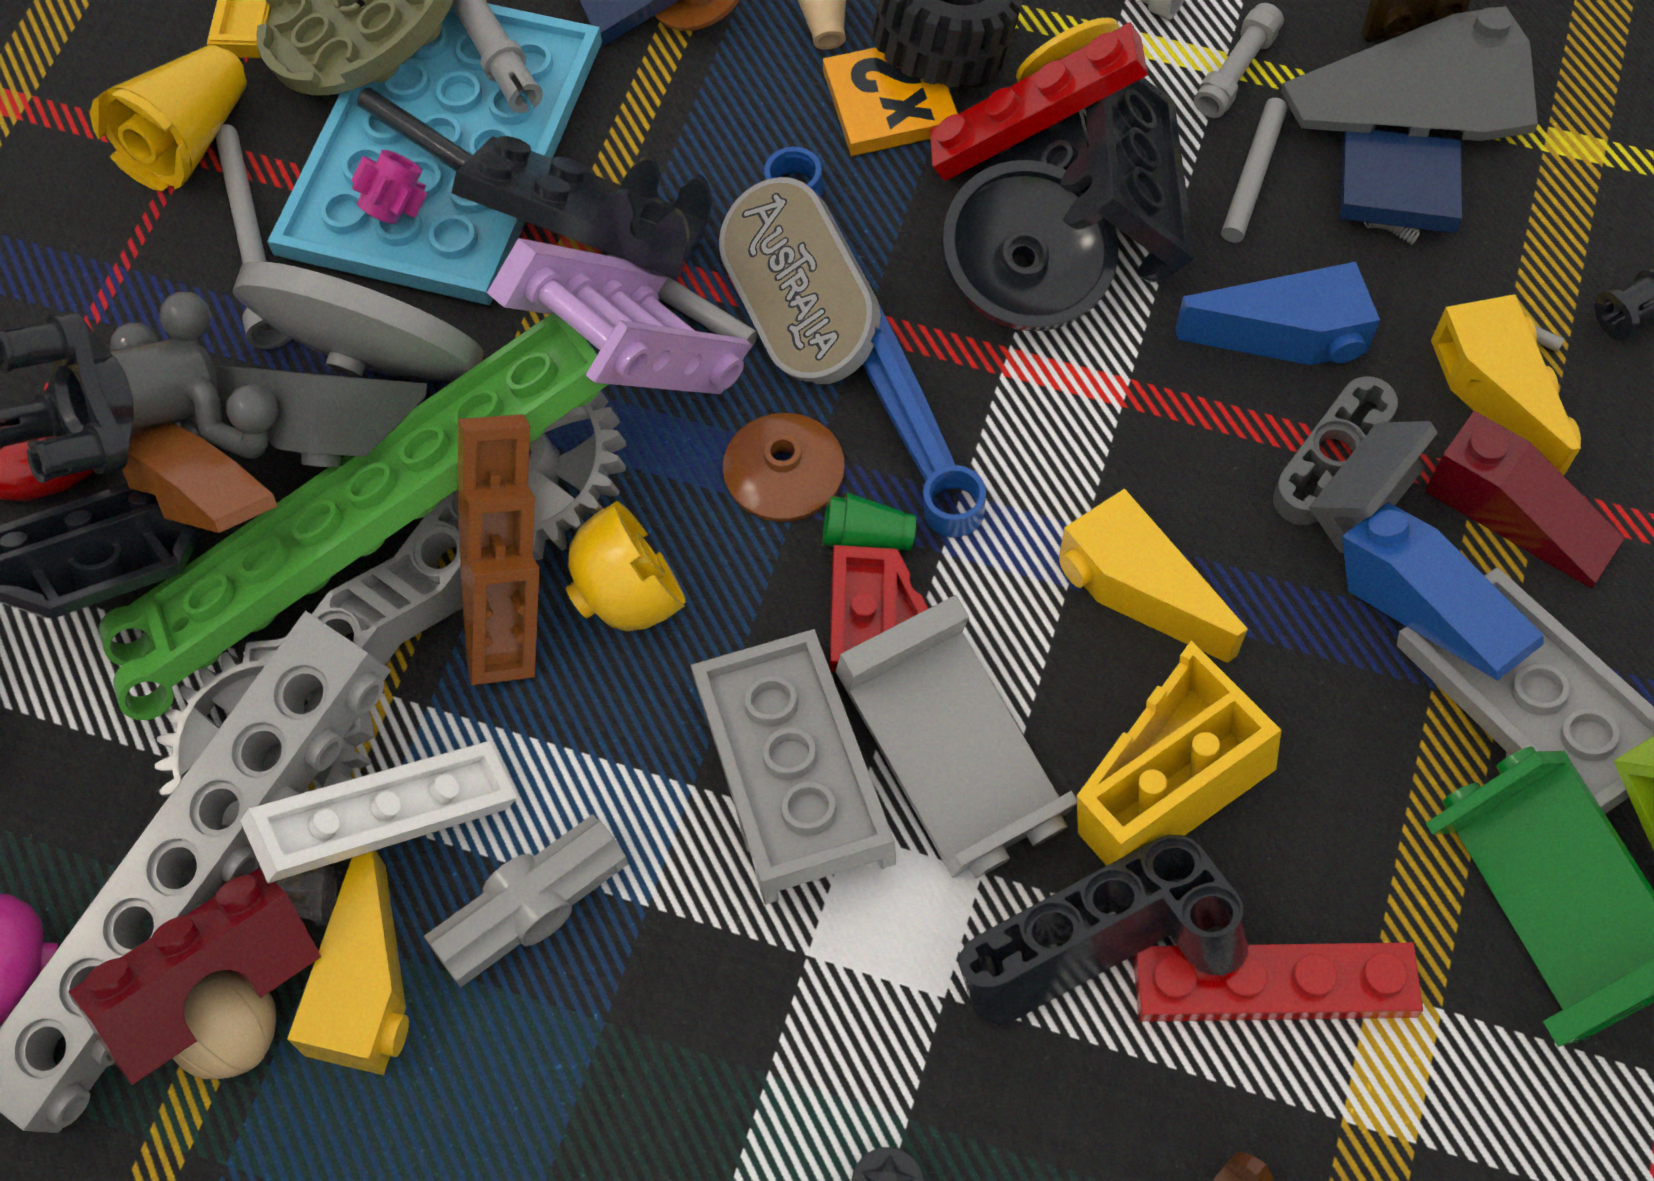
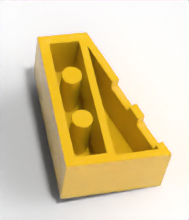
[1077,641,1281,866]

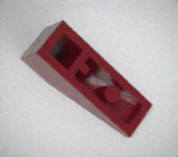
[1424,411,1625,589]

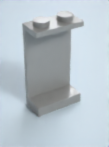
[836,595,1077,878]

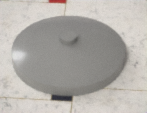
[233,261,484,382]

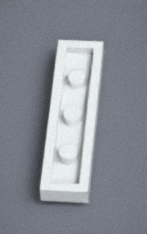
[240,741,517,883]

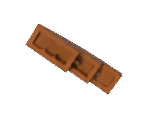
[458,414,539,685]
[122,422,278,533]

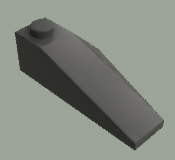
[1281,6,1538,141]
[214,365,427,467]

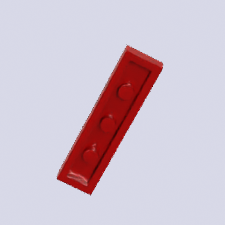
[930,22,1148,181]
[1133,942,1423,1022]

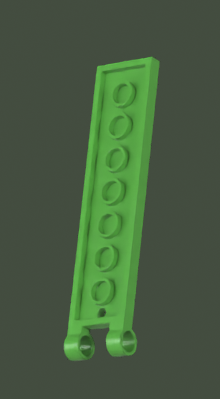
[99,312,609,720]

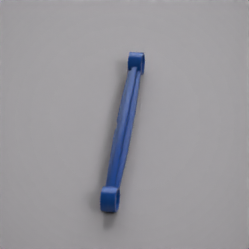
[764,147,986,538]

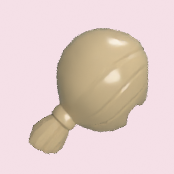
[172,970,276,1079]

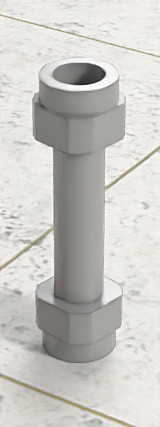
[1194,3,1284,118]

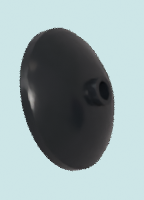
[941,160,1119,331]

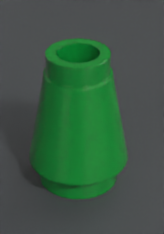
[822,492,916,552]

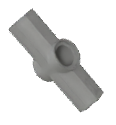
[424,814,628,988]

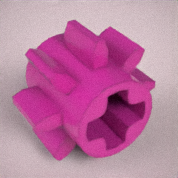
[351,150,428,224]

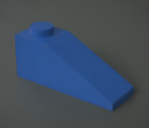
[1175,262,1380,365]
[1342,502,1544,681]

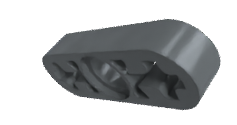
[1273,376,1398,525]

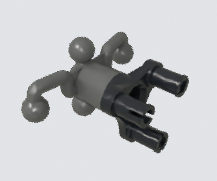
[0,292,279,483]

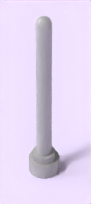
[215,124,291,349]

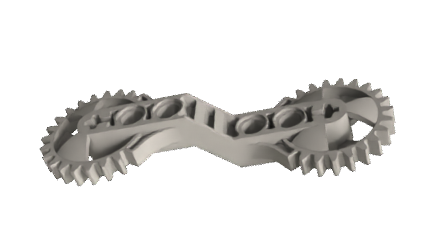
[155,390,626,829]

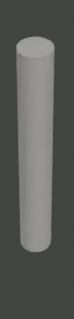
[1221,98,1288,243]
[608,253,758,350]

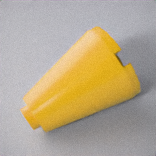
[89,45,247,191]

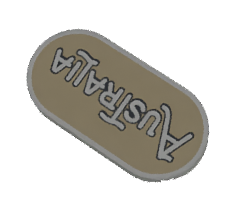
[719,177,881,384]

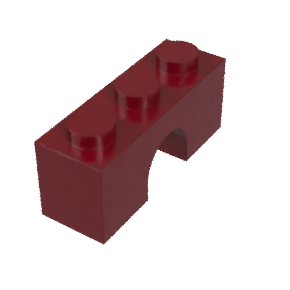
[68,868,321,1085]

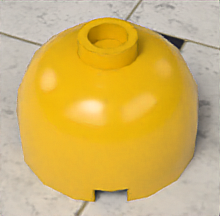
[566,501,686,631]

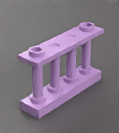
[487,238,752,394]

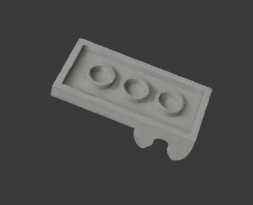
[1396,567,1654,814]
[691,629,896,905]

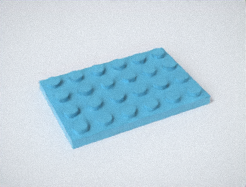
[267,3,602,305]

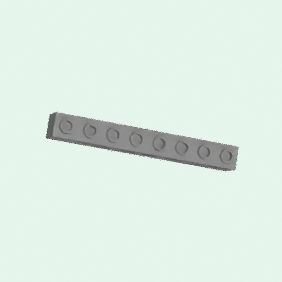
[0,611,391,1133]

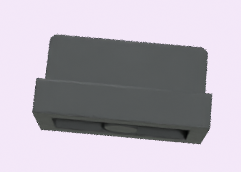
[1309,421,1437,553]

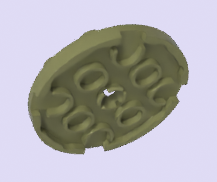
[257,0,454,95]

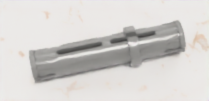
[451,0,543,113]

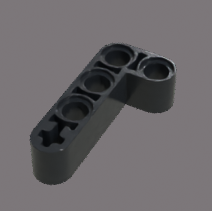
[959,835,1249,1024]

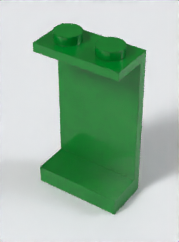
[1426,746,1654,1047]

